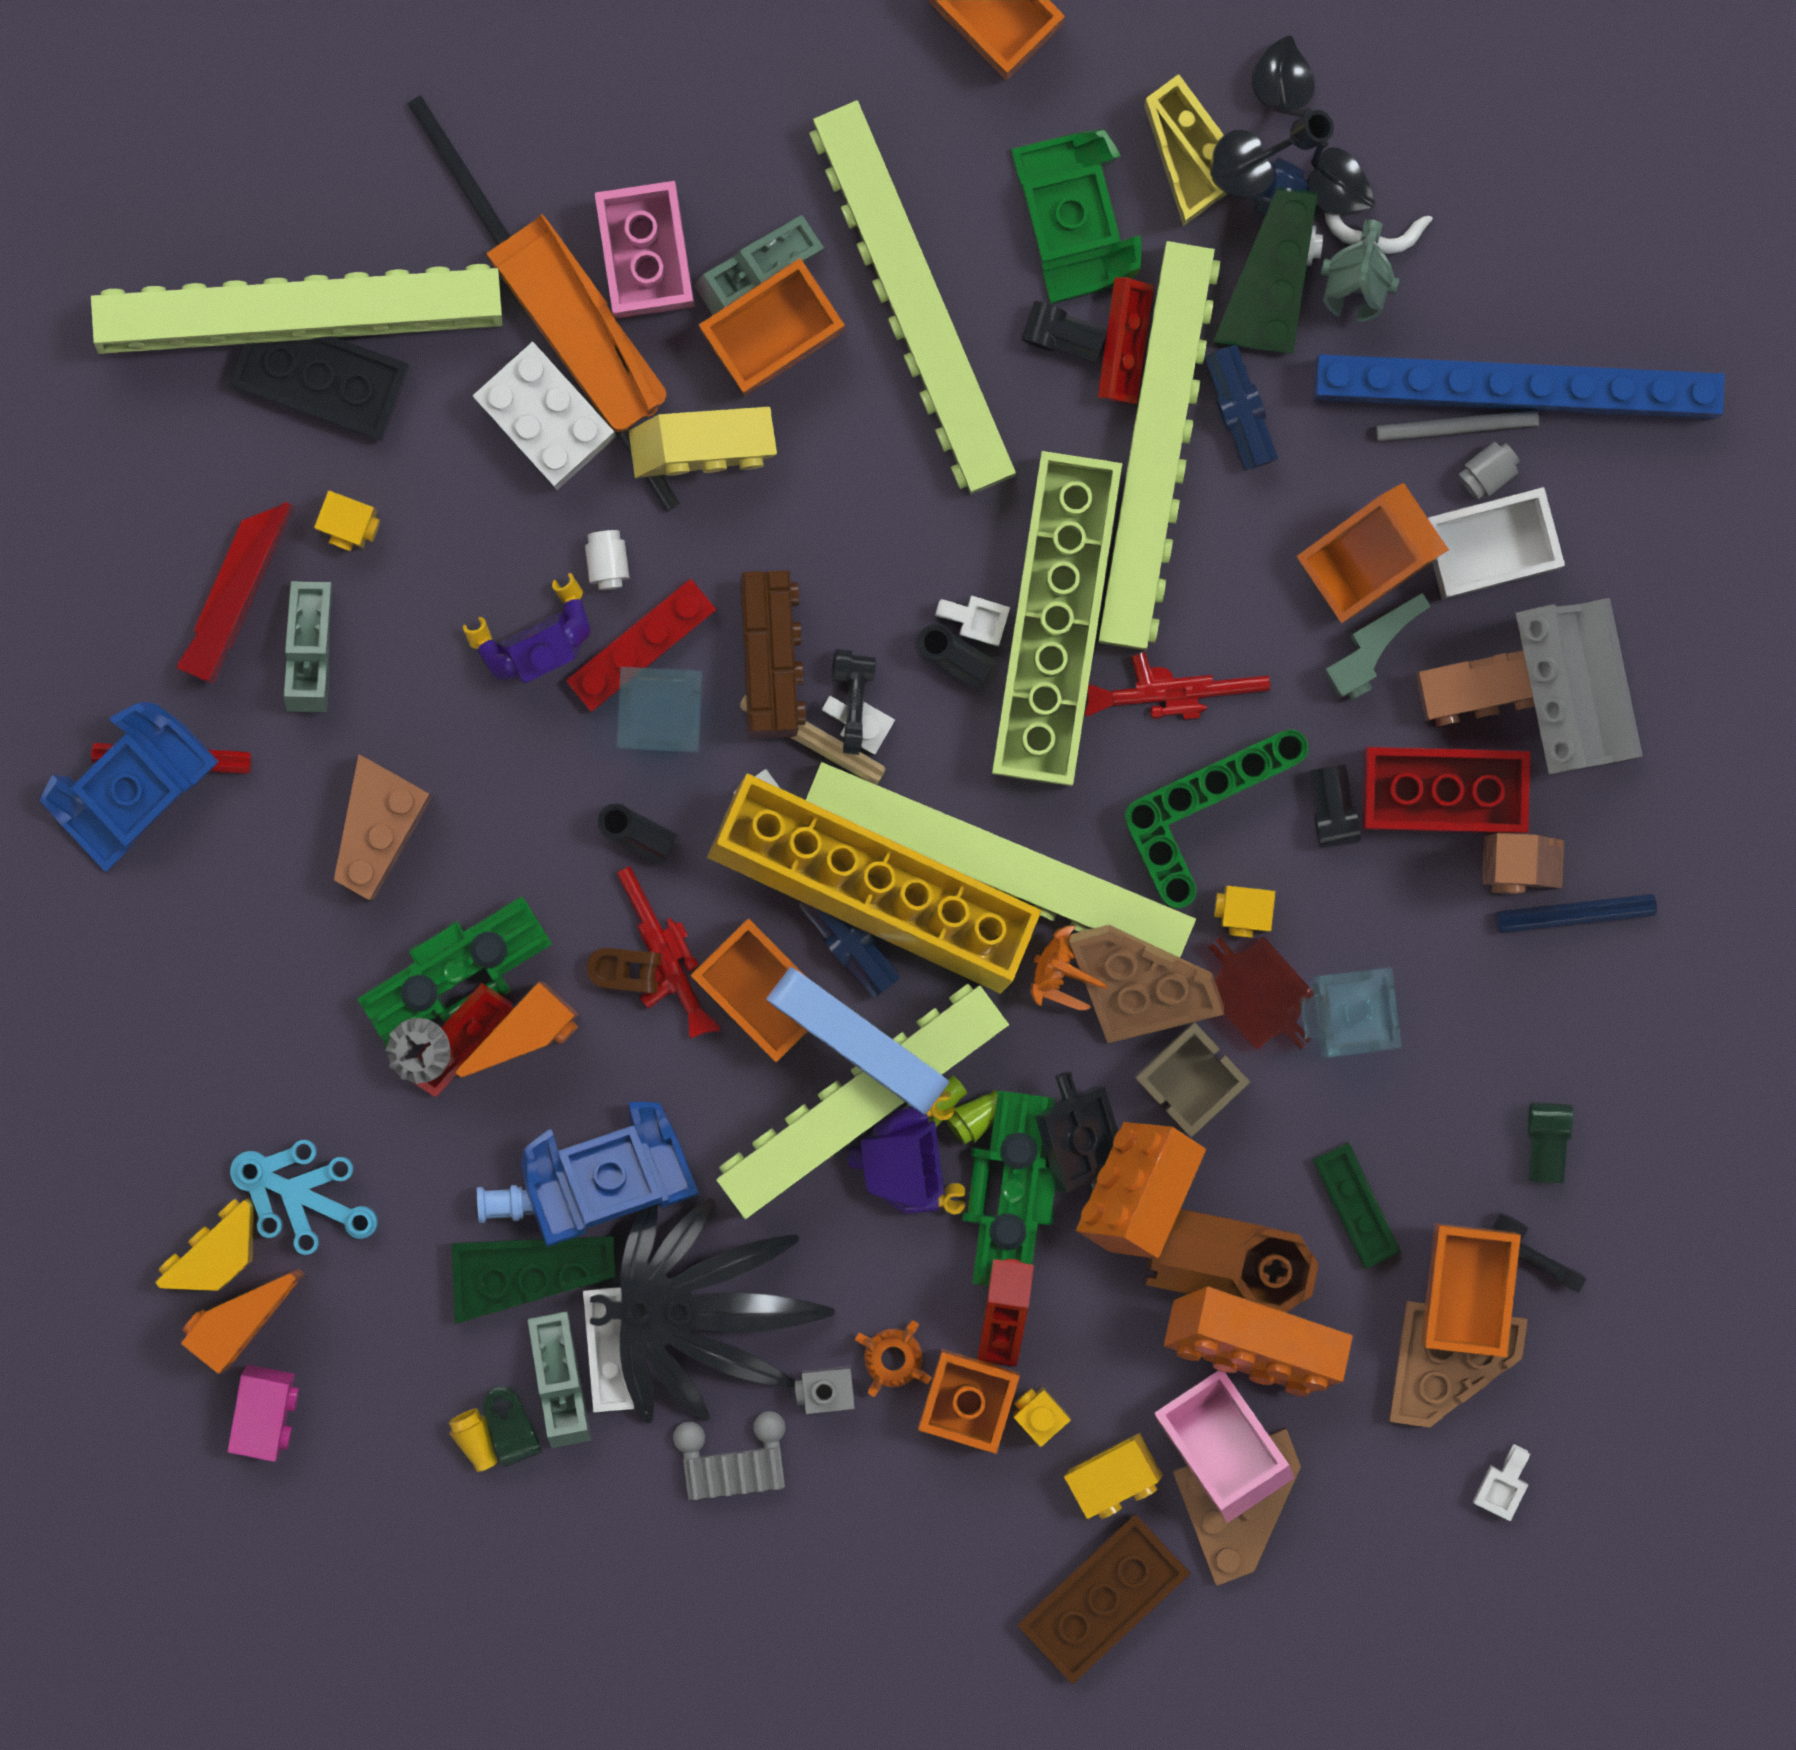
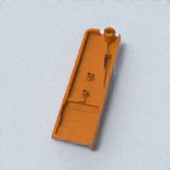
[486,214,666,432]

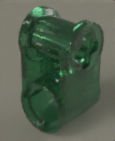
[483,1385,542,1468]

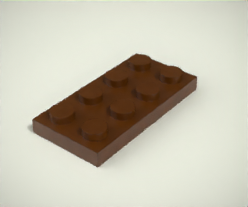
[1017,1513,1191,1685]

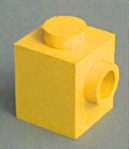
[314,490,381,552]
[1214,886,1276,938]
[1013,1386,1071,1447]

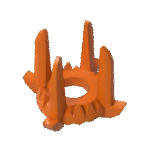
[1030,926,1108,1010]
[854,1320,932,1397]

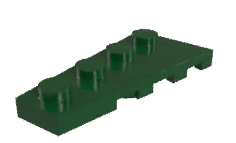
[1213,186,1318,354]
[451,1236,616,1324]

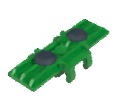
[357,896,552,1047]
[962,1090,1055,1286]

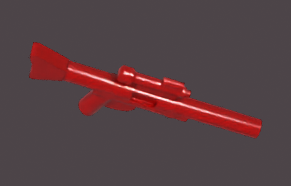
[1084,652,1270,720]
[616,866,720,1038]

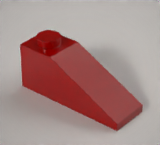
[977,1259,1034,1367]

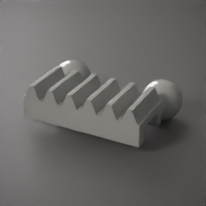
[673,1411,786,1500]

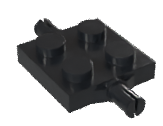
[1035,1071,1118,1194]

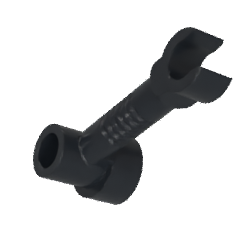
[832,649,876,755]
[1493,1212,1587,1293]

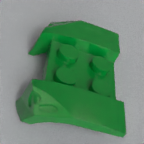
[1011,129,1142,305]

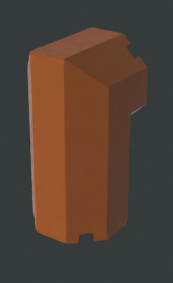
[1144,1208,1319,1313]

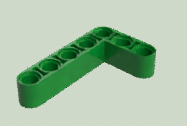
[1124,729,1309,909]

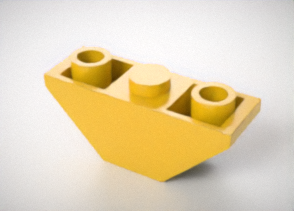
[155,1198,255,1291]

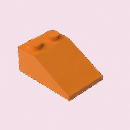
[455,982,579,1078]
[181,1269,305,1374]

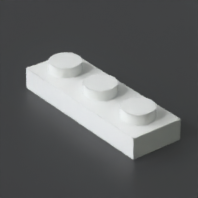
[583,1287,634,1412]

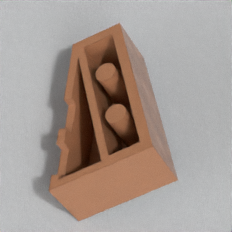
[1415,651,1535,727]
[334,754,434,901]
[1482,833,1564,894]

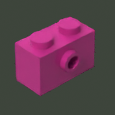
[228,1364,299,1462]

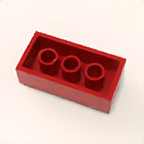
[1361,747,1531,834]

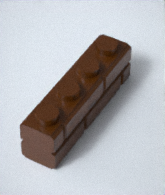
[740,570,806,739]

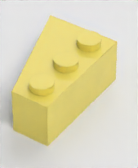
[1144,74,1227,227]
[628,407,777,478]

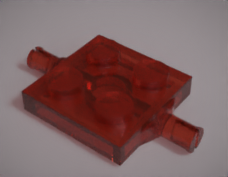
[1208,936,1317,1050]

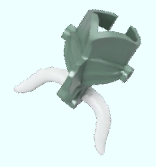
[1320,213,1433,322]

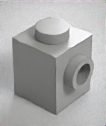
[795,1366,855,1414]

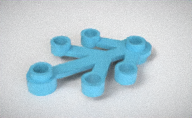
[230,1139,378,1255]

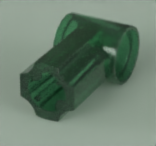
[1528,1102,1573,1183]

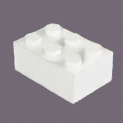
[473,342,617,490]
[1428,487,1565,600]

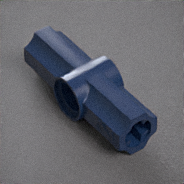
[1204,345,1278,471]
[798,901,901,999]

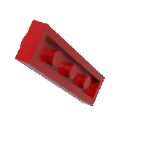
[566,578,717,712]

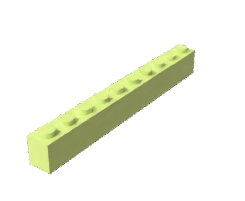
[809,100,1016,495]
[1097,241,1220,651]
[91,264,503,354]
[806,762,1196,958]

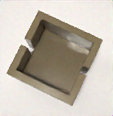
[1134,1022,1250,1137]

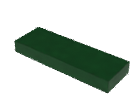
[1312,1142,1401,1269]

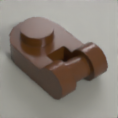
[587,947,662,994]

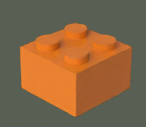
[918,1349,1020,1454]

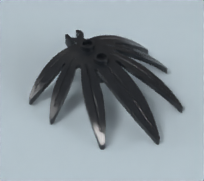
[590,1198,835,1423]

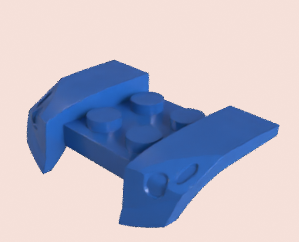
[40,702,219,872]
[521,1102,699,1247]

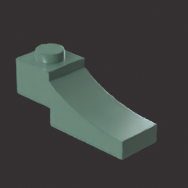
[693,215,824,315]
[284,581,333,712]
[1323,593,1431,700]
[528,1312,592,1448]

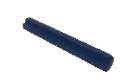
[1496,894,1657,933]

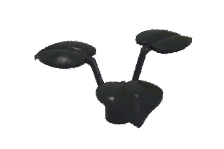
[1210,35,1375,215]

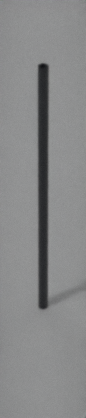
[408,96,680,512]

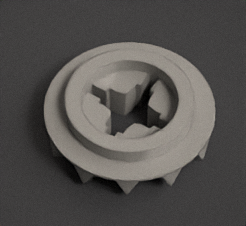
[385,1018,451,1084]

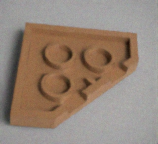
[1070,925,1224,1043]
[1388,1300,1528,1428]
[1173,1428,1301,1586]

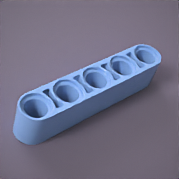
[766,966,949,1115]

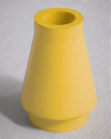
[448,1408,498,1472]

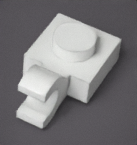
[935,596,1010,647]
[821,696,895,755]
[1473,1444,1530,1521]

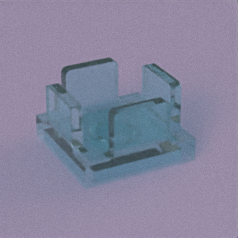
[617,667,703,753]
[1301,967,1402,1058]

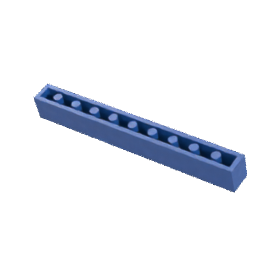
[1313,354,1725,419]

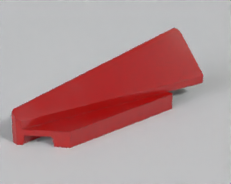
[176,502,294,684]

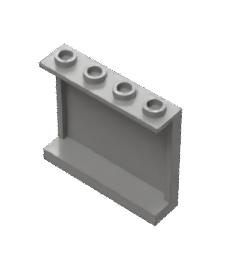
[1516,598,1643,774]

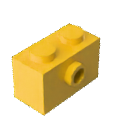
[1064,1432,1163,1520]

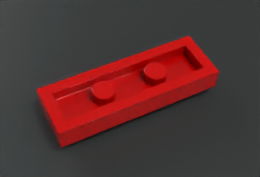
[1098,277,1154,405]
[412,983,514,1097]

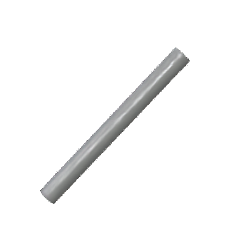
[1376,410,1539,442]

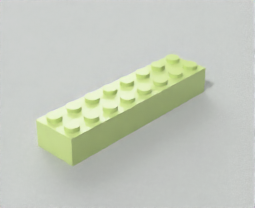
[992,451,1122,787]
[716,984,1009,1219]

